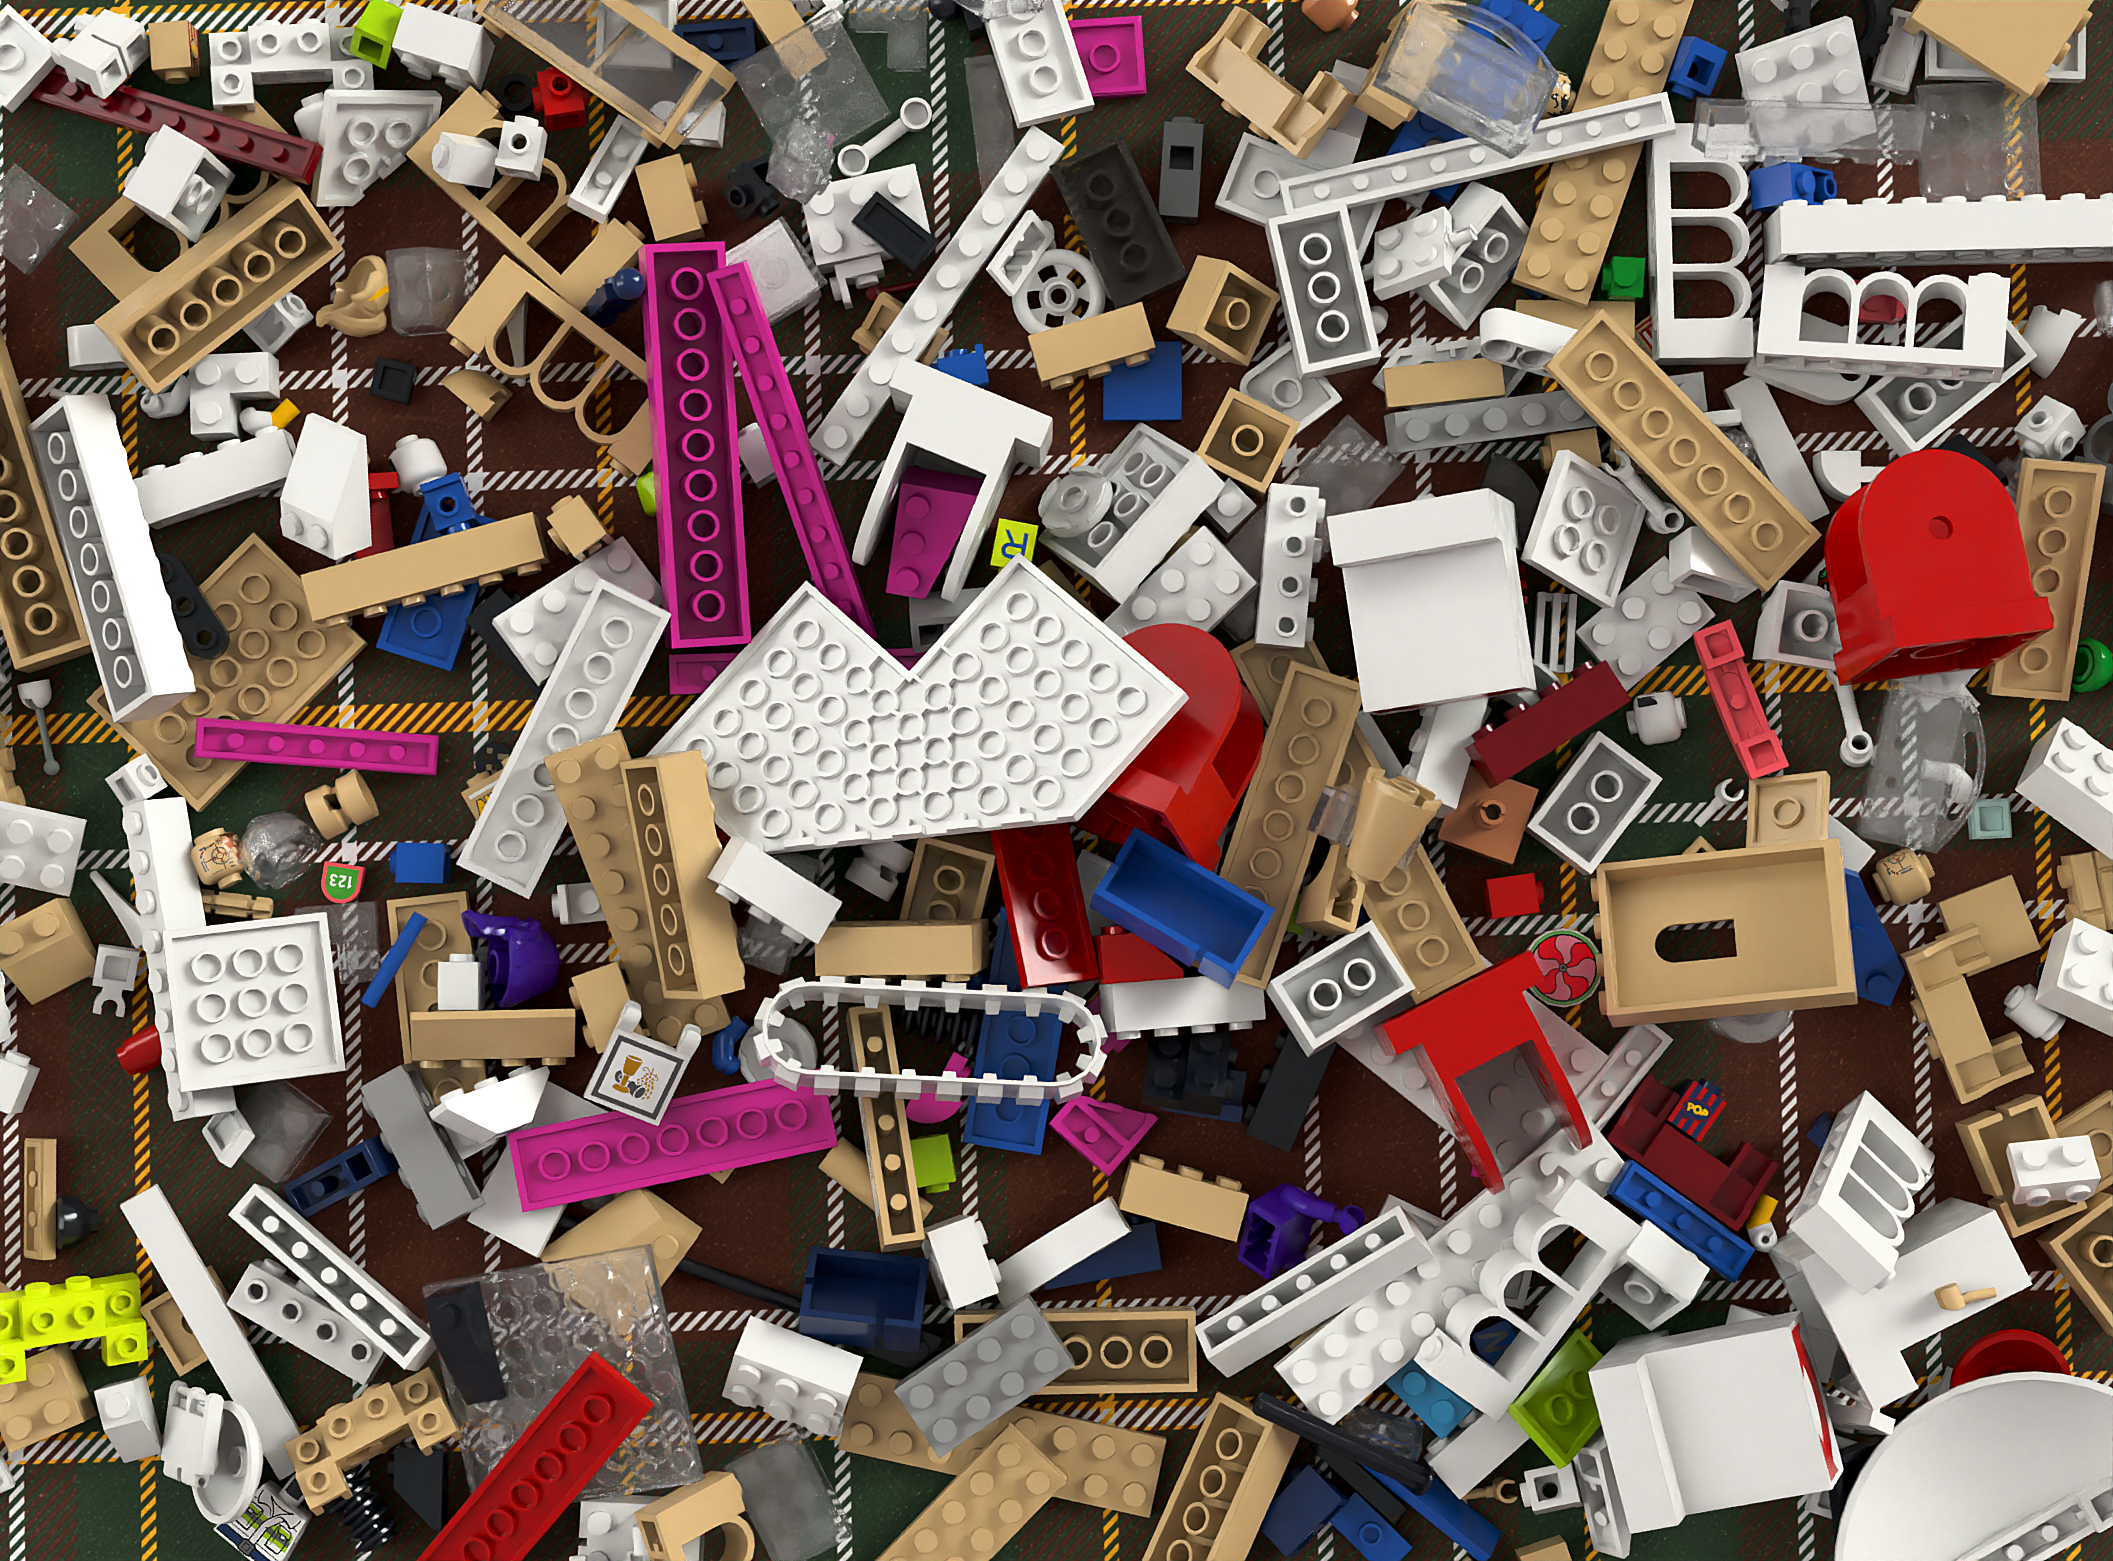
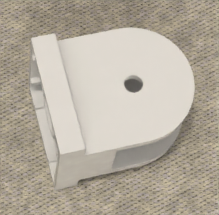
[852,355,1053,603]

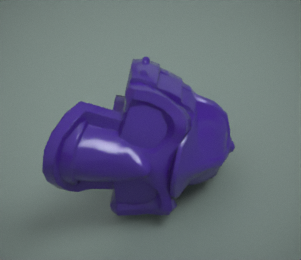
[461,909,562,1010]

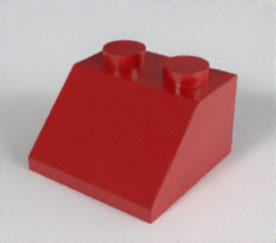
[1091,926,1184,984]

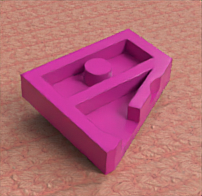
[1048,1095,1159,1177]

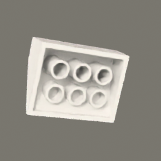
[1037,422,1226,605]

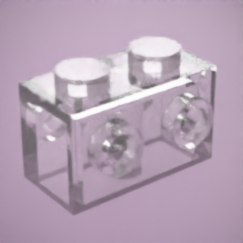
[766,111,835,206]

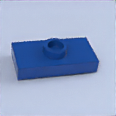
[1330,1489,1413,1561]

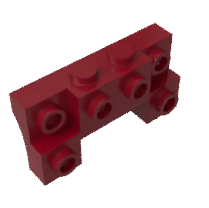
[1604,1073,1780,1232]

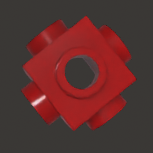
[531,66,590,132]

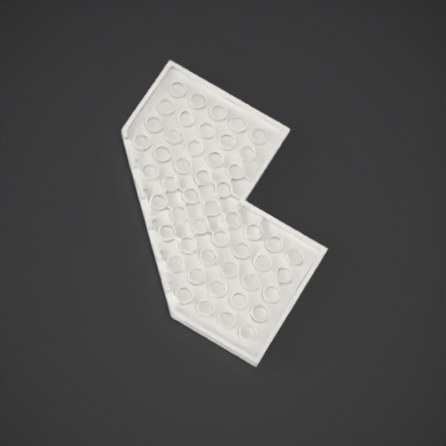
[646,552,1189,855]

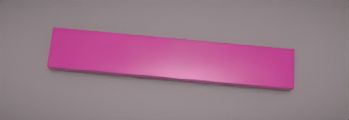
[194,717,439,775]

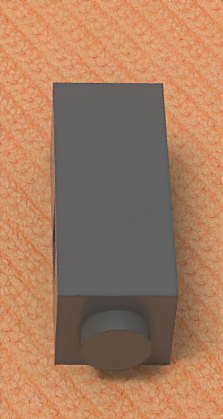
[1157,117,1204,226]

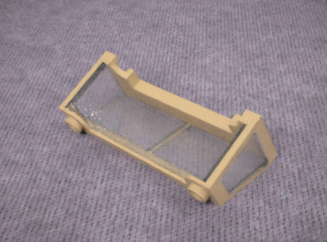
[474,0,737,150]

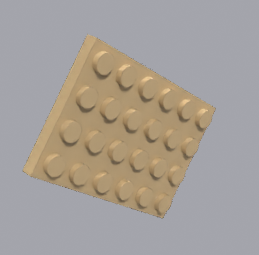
[86,532,368,812]

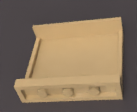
[1902,0,2101,105]

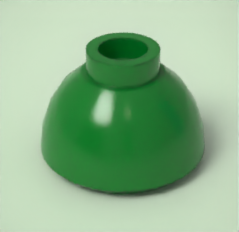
[2071,638,2113,693]

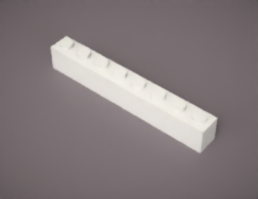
[122,797,237,1121]

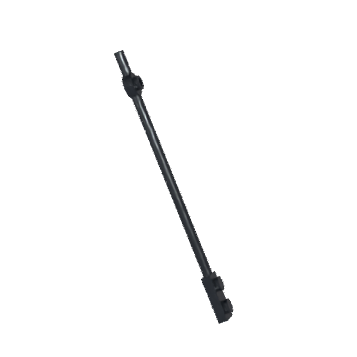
[553,1209,943,1371]

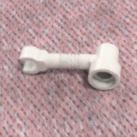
[1601,450,1684,534]
[1826,671,1874,767]

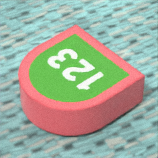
[321,861,366,904]

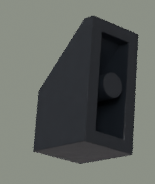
[388,1442,450,1530]

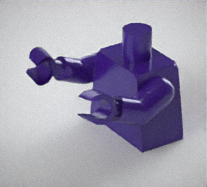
[1237,1183,1365,1280]

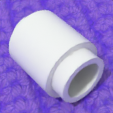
[2003,984,2066,1041]

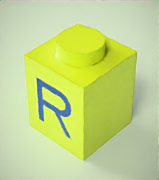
[990,518,1038,575]

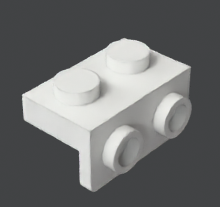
[2006,1135,2101,1207]

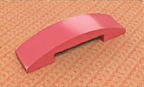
[1692,619,1789,780]

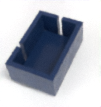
[799,1246,930,1353]

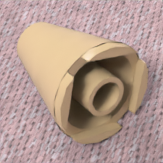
[1346,767,1442,885]

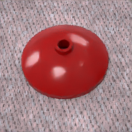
[1949,1329,2071,1389]

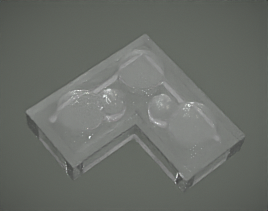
[849,0,928,72]
[295,901,381,984]

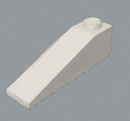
[1752,580,1920,684]

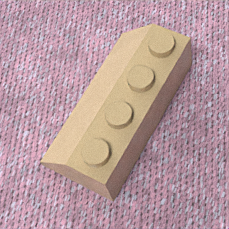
[410,1009,575,1068]

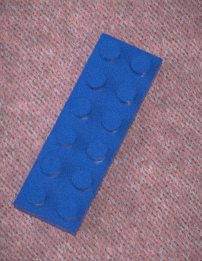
[962,906,1069,1155]

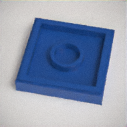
[1103,342,1182,422]

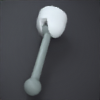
[17,679,60,775]

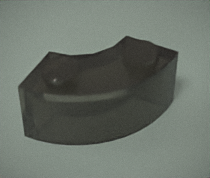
[1477,452,1541,553]

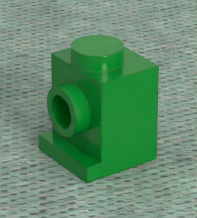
[1596,256,1645,305]

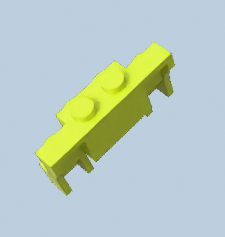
[0,1272,148,1385]

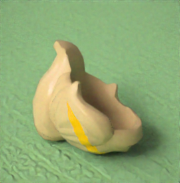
[316,255,392,338]

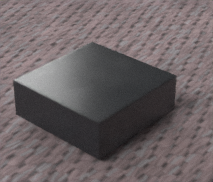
[369,357,419,406]

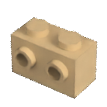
[547,495,615,562]

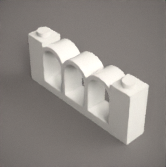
[1645,123,1758,365]
[1756,261,2010,383]
[1789,1090,1935,1296]
[1413,1165,1643,1423]

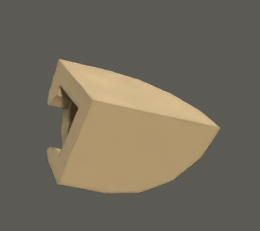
[441,369,514,423]

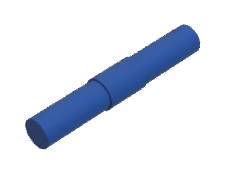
[360,911,428,1008]

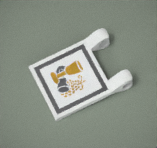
[584,1000,701,1126]

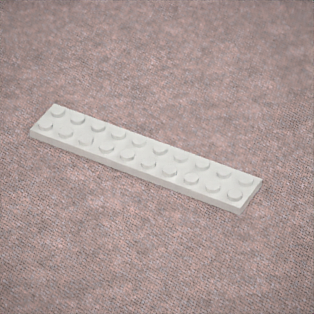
[1273,1110,1625,1425]

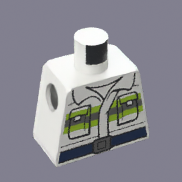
[213,1474,313,1561]

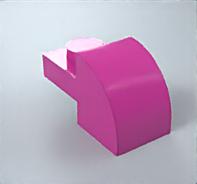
[905,1051,972,1123]

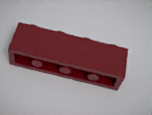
[1464,660,1631,789]

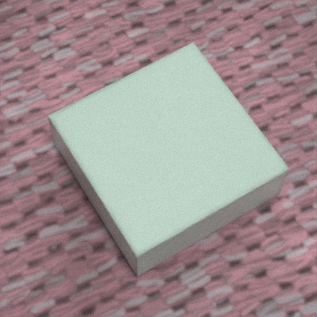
[1967,798,2012,840]

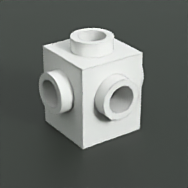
[2014,395,2086,461]

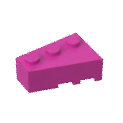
[886,466,985,599]

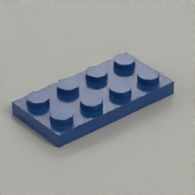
[376,500,497,672]

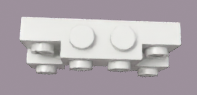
[209,19,374,112]

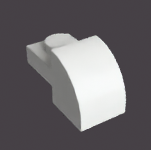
[1812,451,1885,502]

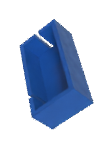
[1090,827,1275,990]

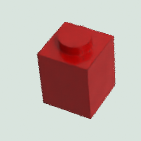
[1482,873,1544,919]

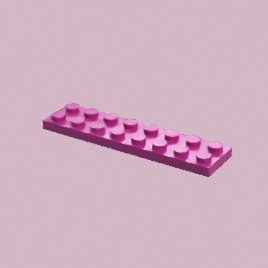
[507,1068,838,1212]

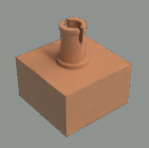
[1432,765,1539,865]

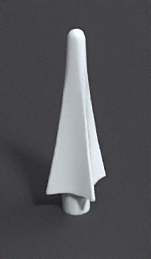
[506,297,529,387]
[90,871,144,950]

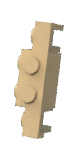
[1185,5,1358,160]
[1900,922,2034,1104]
[283,1367,463,1516]

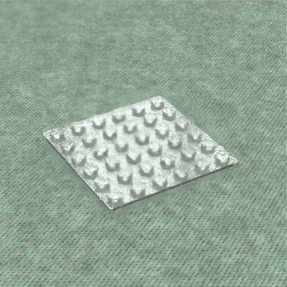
[422,1244,705,1503]

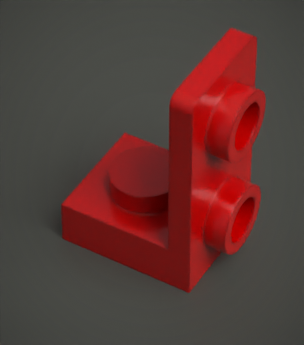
[354,472,399,559]

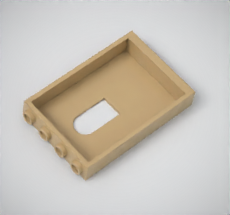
[1591,838,1858,1028]

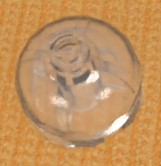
[239,811,322,890]

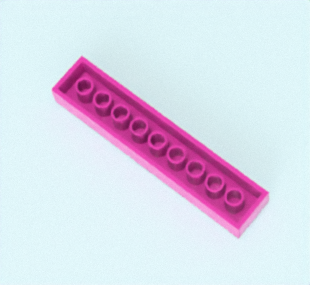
[638,241,752,649]

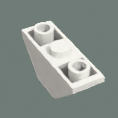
[429,1065,550,1145]

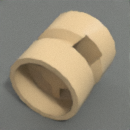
[305,770,379,840]

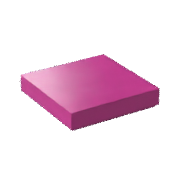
[1067,16,1147,100]

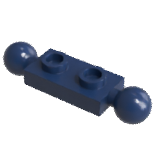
[586,267,645,328]

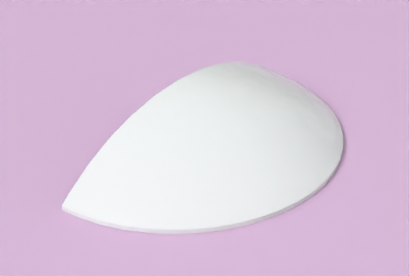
[1834,1371,2113,1561]

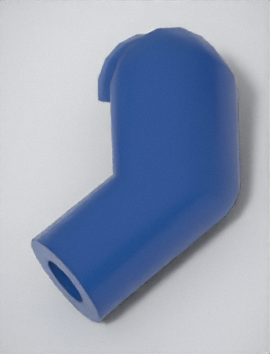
[712,1014,750,1076]

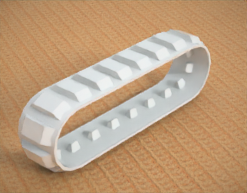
[753,976,1108,1106]

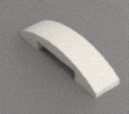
[996,1196,1132,1309]

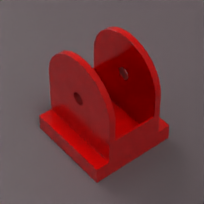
[1824,449,2054,686]
[1071,623,1265,872]
[1371,950,1593,1195]

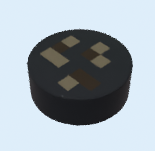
[475,742,512,776]

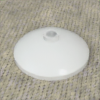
[192,1401,263,1524]

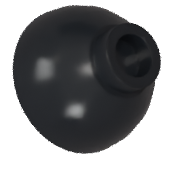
[56,1194,99,1251]

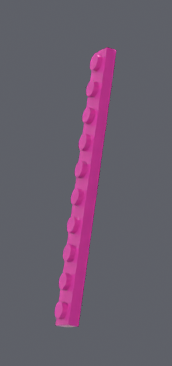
[706,260,878,640]

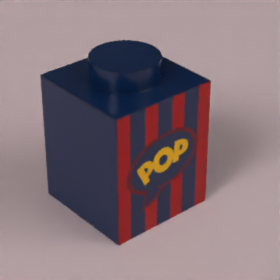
[1665,1077,1727,1142]

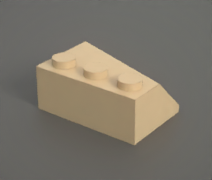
[540,1187,702,1335]

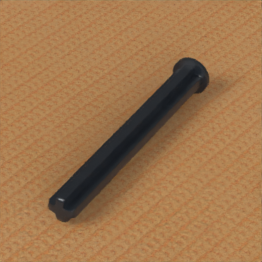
[1252,1392,1434,1496]

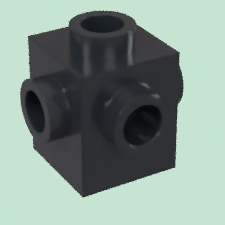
[720,153,791,222]

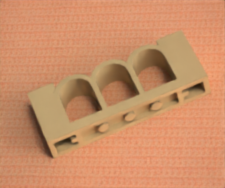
[406,85,645,317]
[68,100,298,302]
[446,254,653,479]
[634,1471,755,1561]

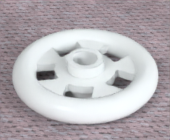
[1012,249,1106,335]

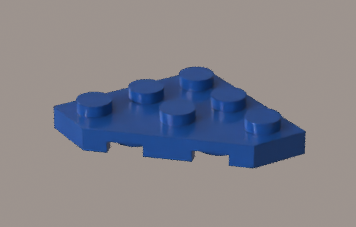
[1844,868,1905,1007]

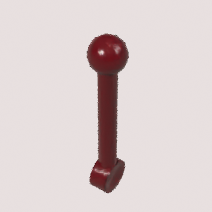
[866,279,923,302]

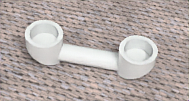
[837,97,932,178]

